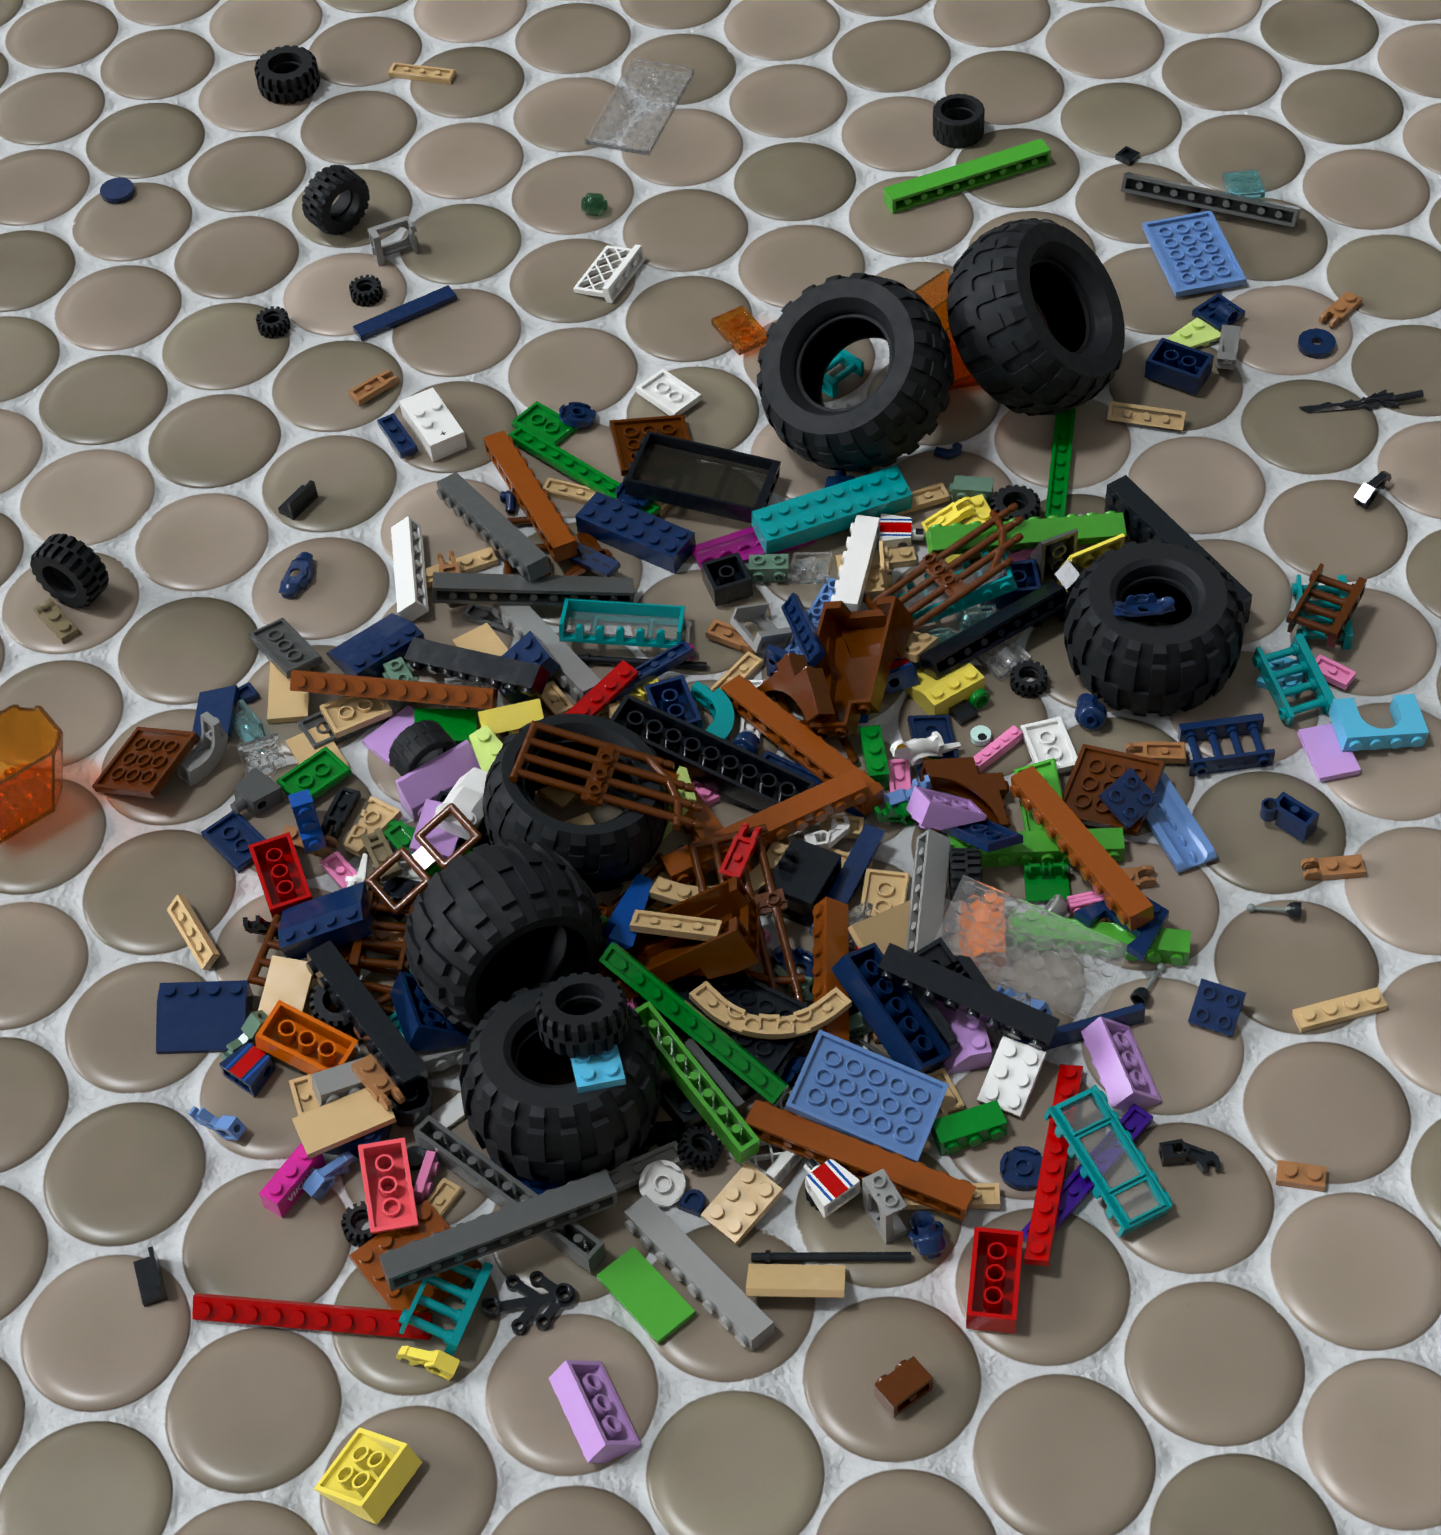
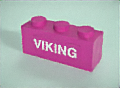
[259,1142,326,1218]

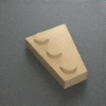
[343,796,403,857]

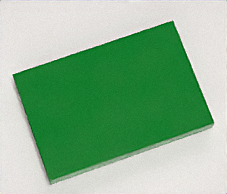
[511,401,578,446]
[414,708,477,745]
[276,746,352,801]

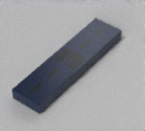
[567,542,621,577]

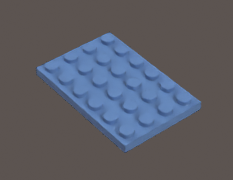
[1142,210,1246,297]
[784,1029,949,1162]

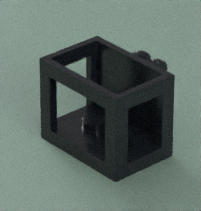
[764,837,842,928]

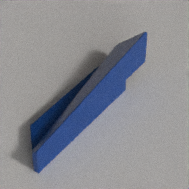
[603,873,653,952]

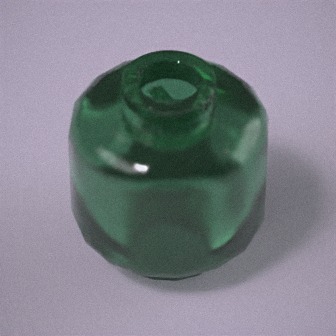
[581,193,608,216]

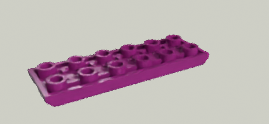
[691,527,815,571]

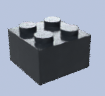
[701,552,753,606]

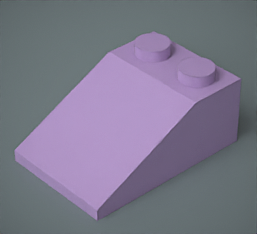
[906,786,987,830]

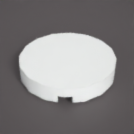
[638,1160,686,1208]

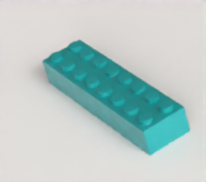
[751,465,913,554]

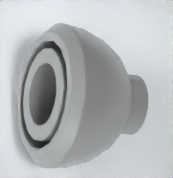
[1040,894,1070,918]

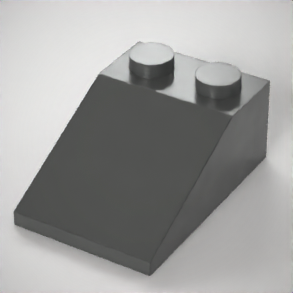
[1029,529,1078,585]

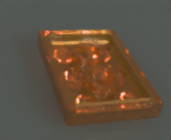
[711,305,768,355]

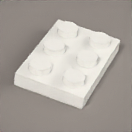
[636,369,702,416]
[1020,717,1078,774]
[977,1036,1047,1118]

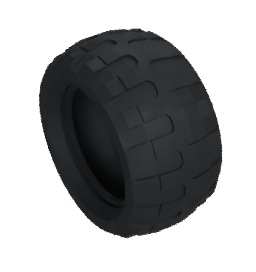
[482,714,670,893]

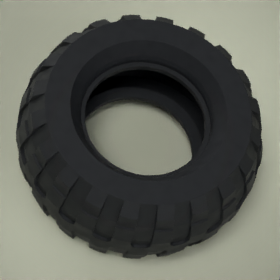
[947,218,1125,416]
[757,273,954,472]

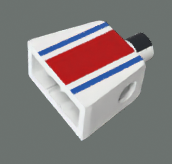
[879,514,924,549]
[804,1158,860,1218]

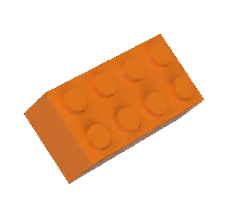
[255,1000,359,1074]

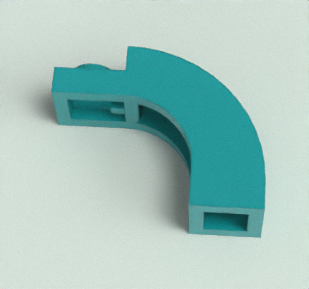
[691,681,734,741]

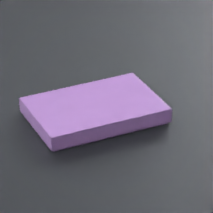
[362,705,414,766]
[1297,723,1361,783]
[409,799,459,860]

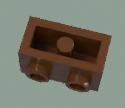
[875,1356,933,1418]

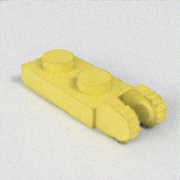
[921,496,976,533]

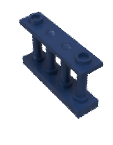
[1177,713,1275,776]

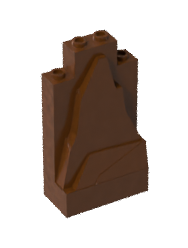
[797,596,914,739]
[595,876,760,1000]

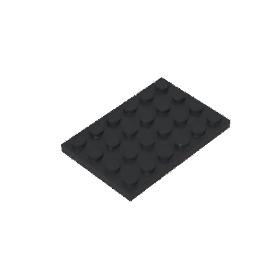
[656,972,809,1074]

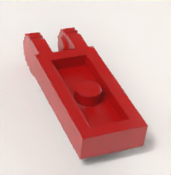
[718,822,762,881]

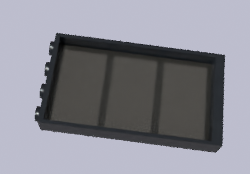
[623,431,781,524]

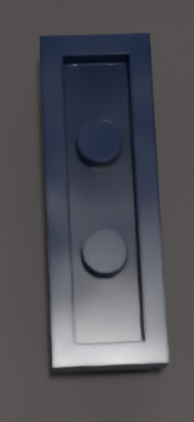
[377,413,418,459]

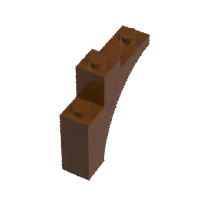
[757,653,835,723]
[920,757,1010,828]

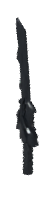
[1299,389,1424,413]

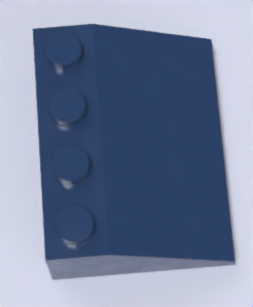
[326,613,424,677]
[278,881,373,960]
[390,972,472,1052]
[156,980,253,1054]

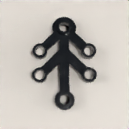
[481,1271,576,1336]

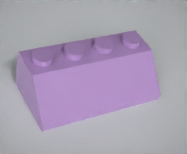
[395,740,480,822]
[933,999,992,1074]
[1081,1016,1162,1112]
[549,1360,641,1463]

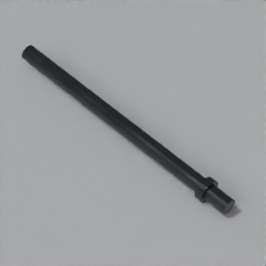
[576,653,707,670]
[751,1250,911,1264]

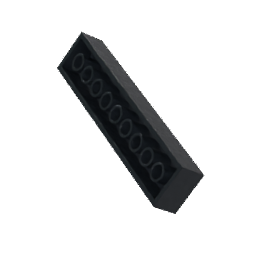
[1104,475,1252,624]
[610,694,816,811]

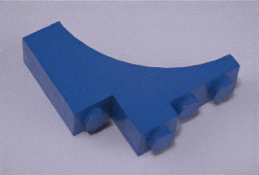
[288,789,327,853]

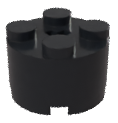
[387,1080,433,1127]

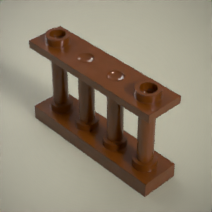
[1286,563,1367,648]
[349,891,414,977]

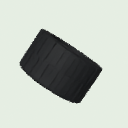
[933,94,985,148]
[389,720,457,777]

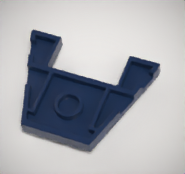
[1074,897,1169,962]

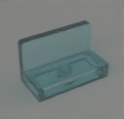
[233,699,267,748]

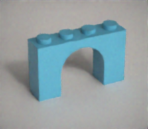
[1328,694,1429,752]

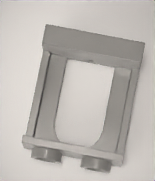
[367,216,419,266]
[730,602,793,653]
[862,1169,907,1244]

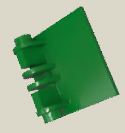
[1023,861,1070,902]

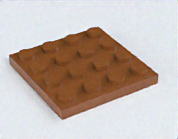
[349,1200,482,1313]

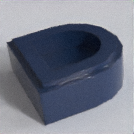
[237,682,260,705]
[678,1189,706,1217]

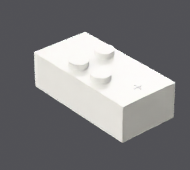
[399,387,467,462]

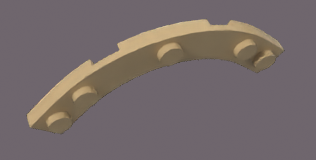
[649,841,789,905]
[689,981,852,1039]

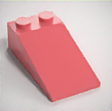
[358,1137,419,1234]

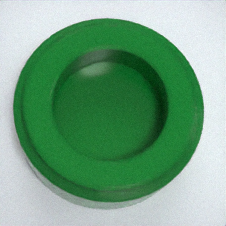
[969,688,990,709]

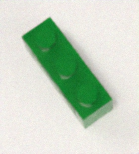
[859,725,890,790]
[931,1100,1007,1156]

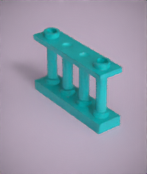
[822,349,864,398]
[1291,575,1353,650]
[1252,633,1335,727]
[398,1262,494,1356]

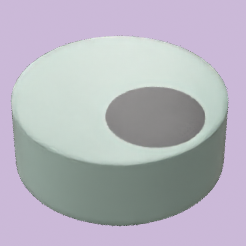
[970,725,991,746]

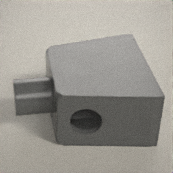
[230,767,284,816]

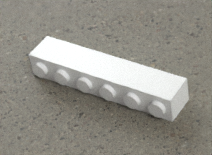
[831,515,880,612]
[391,516,429,622]

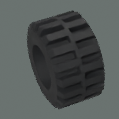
[991,485,1040,522]
[949,848,982,903]
[309,985,354,1034]

